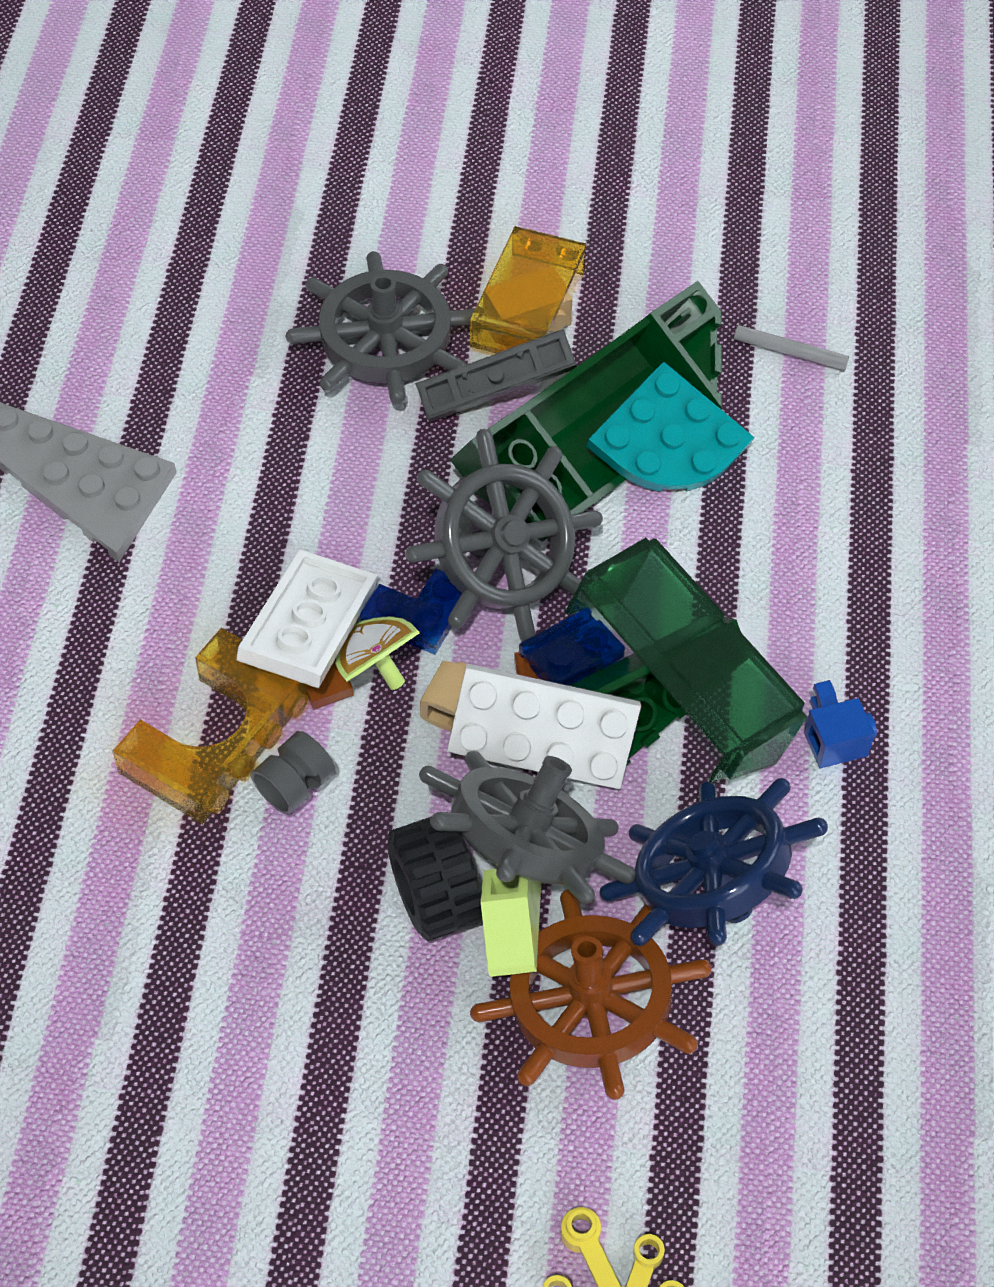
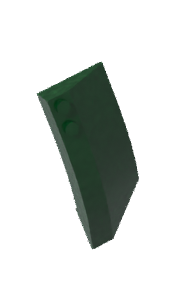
[450,281,722,542]

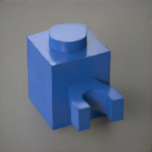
[804,680,877,769]

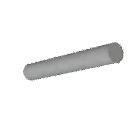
[734,325,849,371]

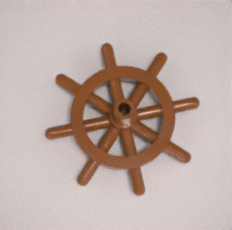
[470,889,712,1100]

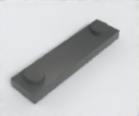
[415,329,577,422]

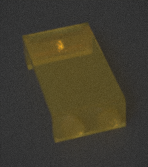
[470,226,586,354]

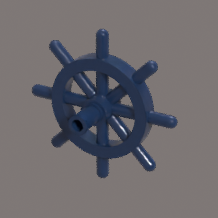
[599,778,828,946]

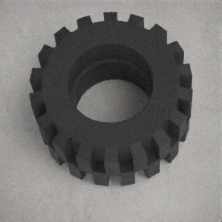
[387,816,482,941]

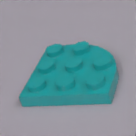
[586,362,755,492]

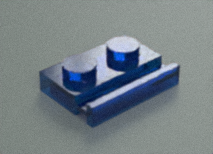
[519,607,625,686]

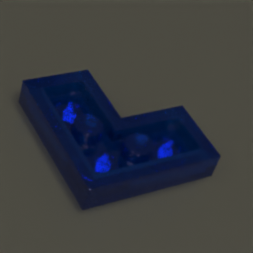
[360,568,462,655]

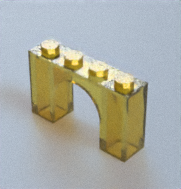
[112,627,308,824]

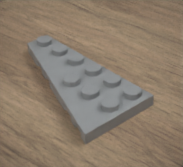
[0,403,176,562]

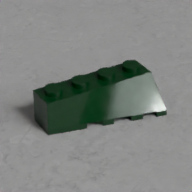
[569,614,750,766]

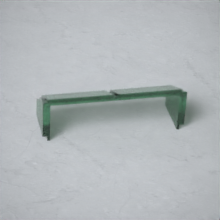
[565,537,808,783]

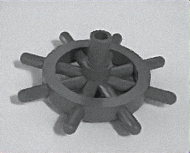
[285,251,484,404]
[405,429,603,644]
[419,751,636,904]

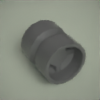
[251,731,335,815]

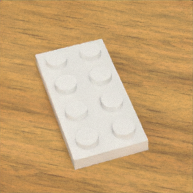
[236,549,378,688]
[447,664,641,789]

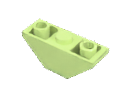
[481,869,541,977]

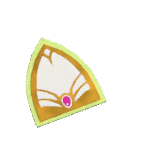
[335,617,419,690]

